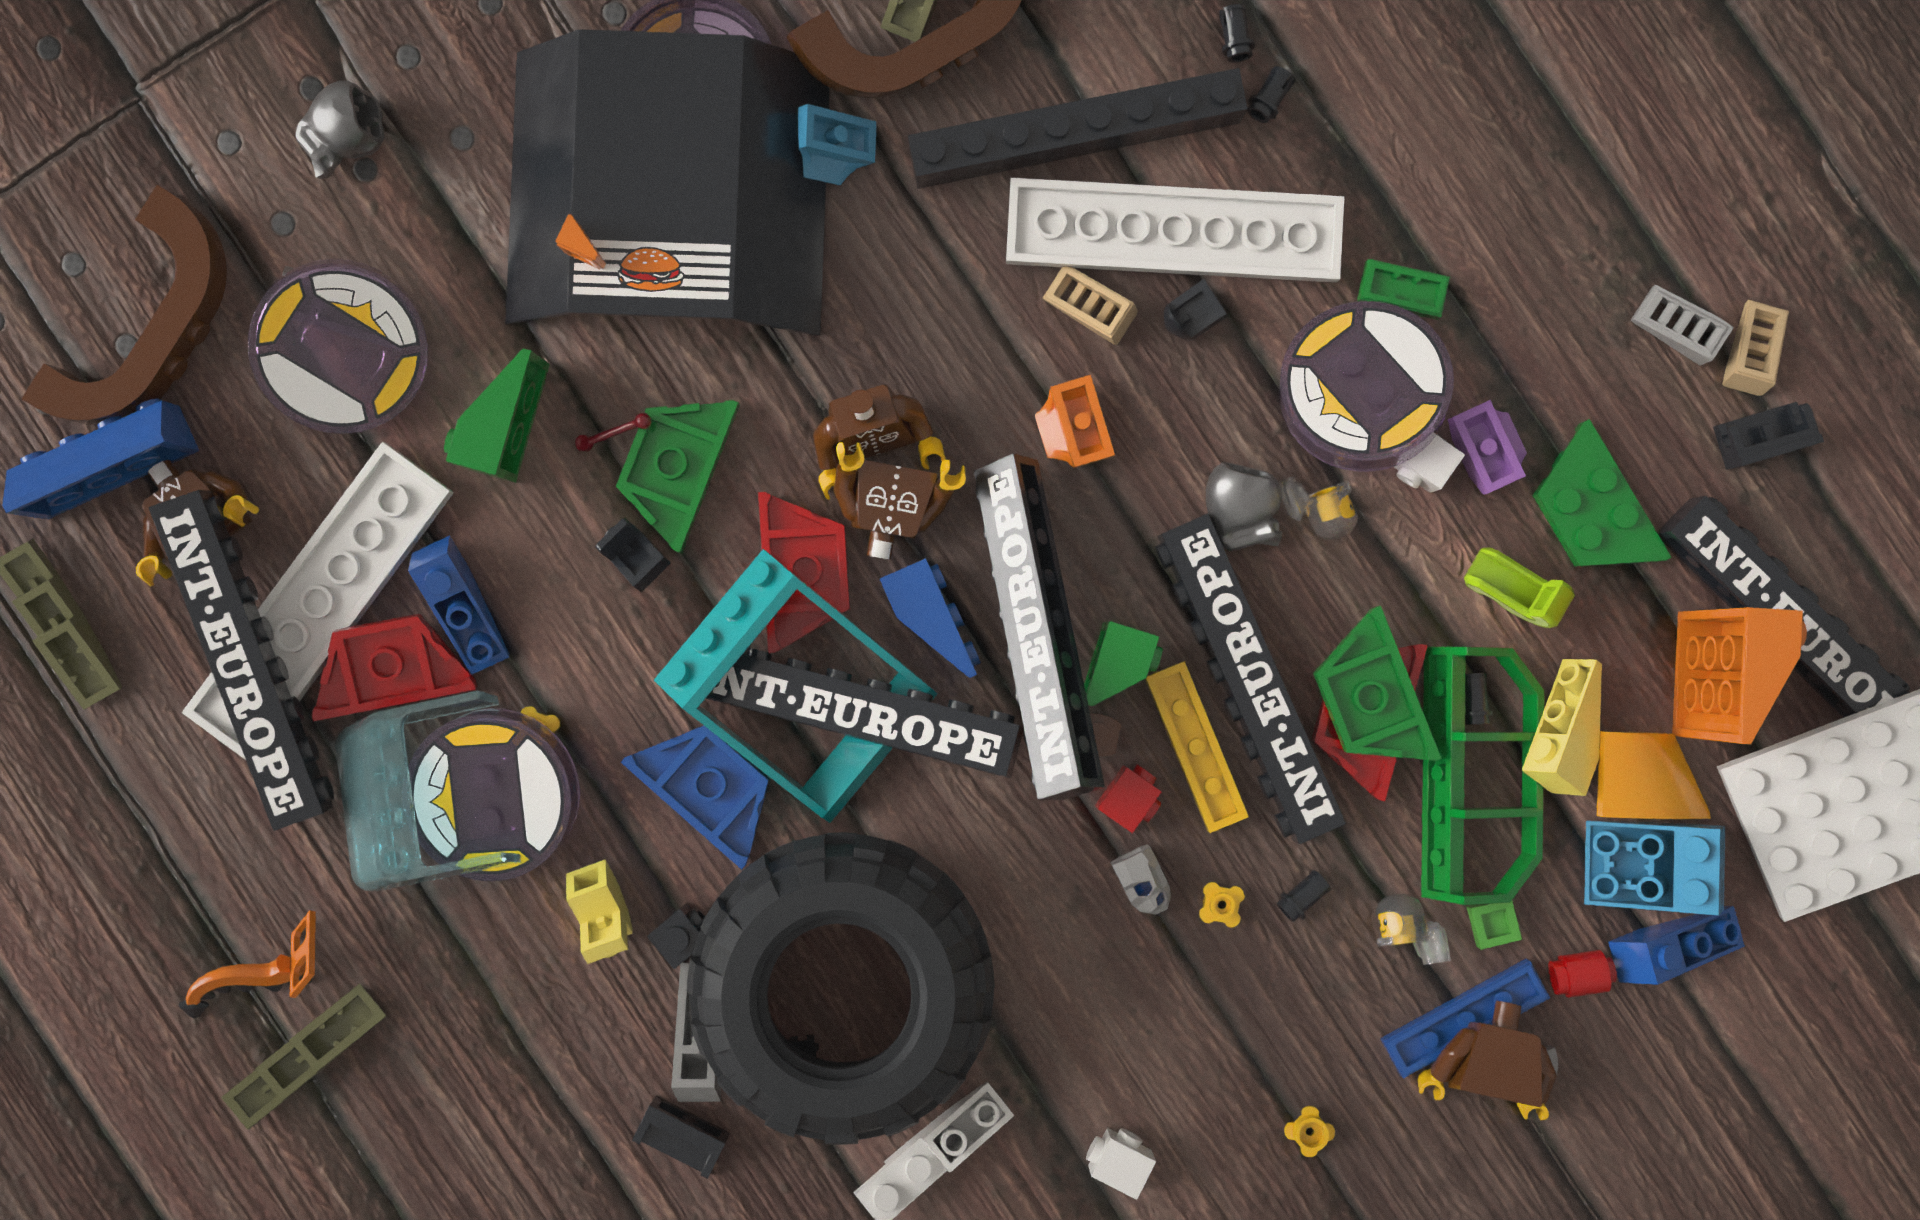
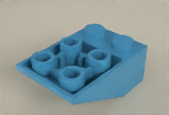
[1584,820,1725,916]

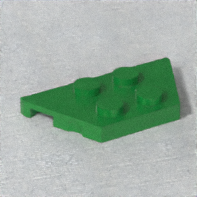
[616,400,740,553]
[1532,419,1671,567]
[1313,606,1441,761]

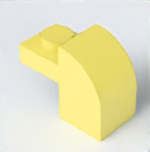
[566,859,633,964]

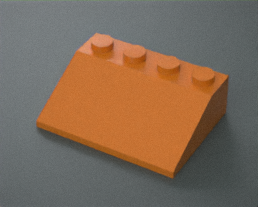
[1672,607,1807,744]

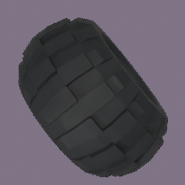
[687,832,995,1145]

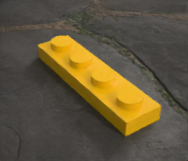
[1145,661,1249,833]

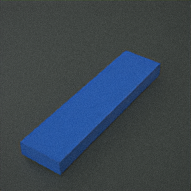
[1380,959,1550,1078]

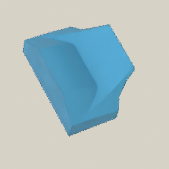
[798,104,877,185]

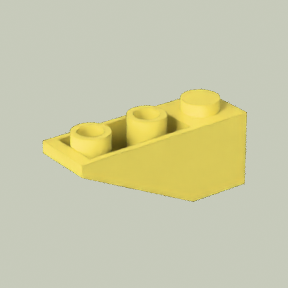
[1522,659,1602,796]

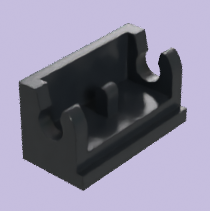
[1713,402,1824,470]
[632,1096,730,1179]

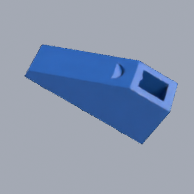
[408,535,509,675]
[880,558,981,678]
[1608,906,1745,985]

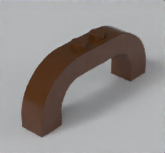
[786,0,1021,98]
[21,185,227,425]

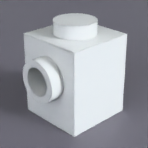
[1390,428,1465,493]
[1086,1128,1156,1200]

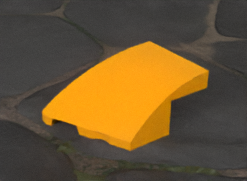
[1597,731,1711,819]

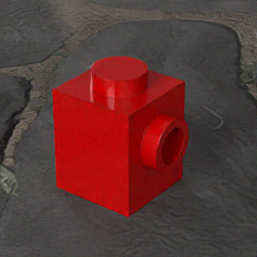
[1095,764,1162,834]

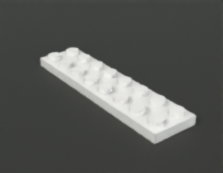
[1006,178,1344,283]
[182,442,454,760]

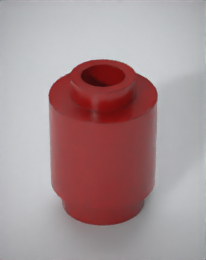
[1548,950,1617,998]

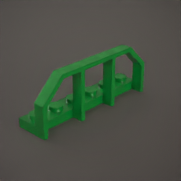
[1421,647,1544,905]

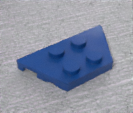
[621,726,770,870]

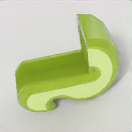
[1464,547,1575,628]

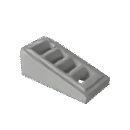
[1630,285,1734,365]

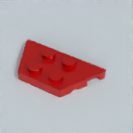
[758,492,851,653]
[312,613,478,721]
[1311,644,1428,802]

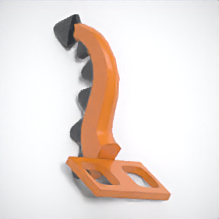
[179,910,316,1019]

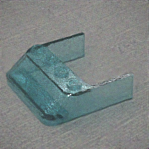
[336,691,521,891]

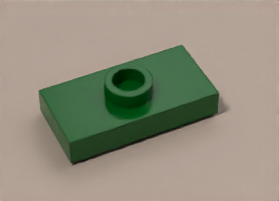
[1357,259,1450,320]

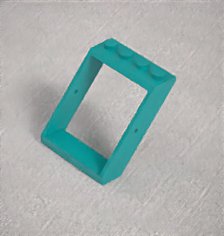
[654,549,938,823]

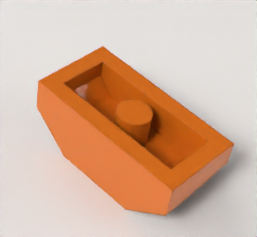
[1035,375,1115,468]

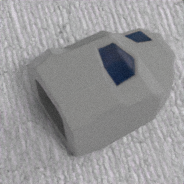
[1110,844,1171,915]

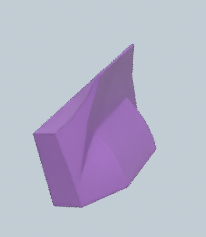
[1448,400,1527,495]

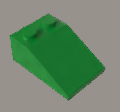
[444,348,550,483]

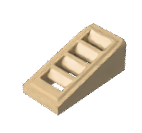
[1043,266,1138,345]
[1723,300,1789,396]

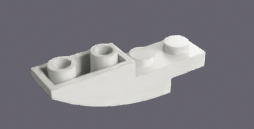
[853,1082,1014,1220]

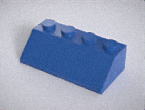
[2,399,199,519]

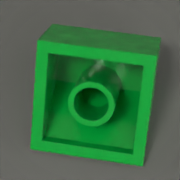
[1084,621,1163,706]

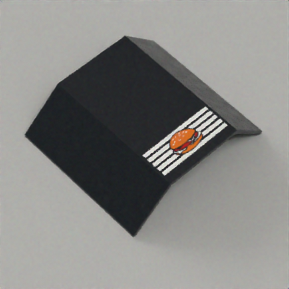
[505,29,830,336]

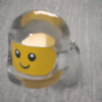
[1279,477,1358,540]
[1376,893,1451,965]

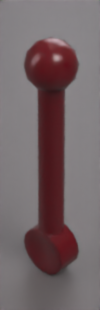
[575,413,651,452]

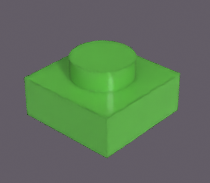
[1466,901,1522,950]

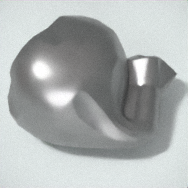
[295,81,384,179]
[1206,462,1283,552]

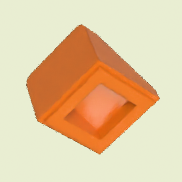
[555,214,606,270]

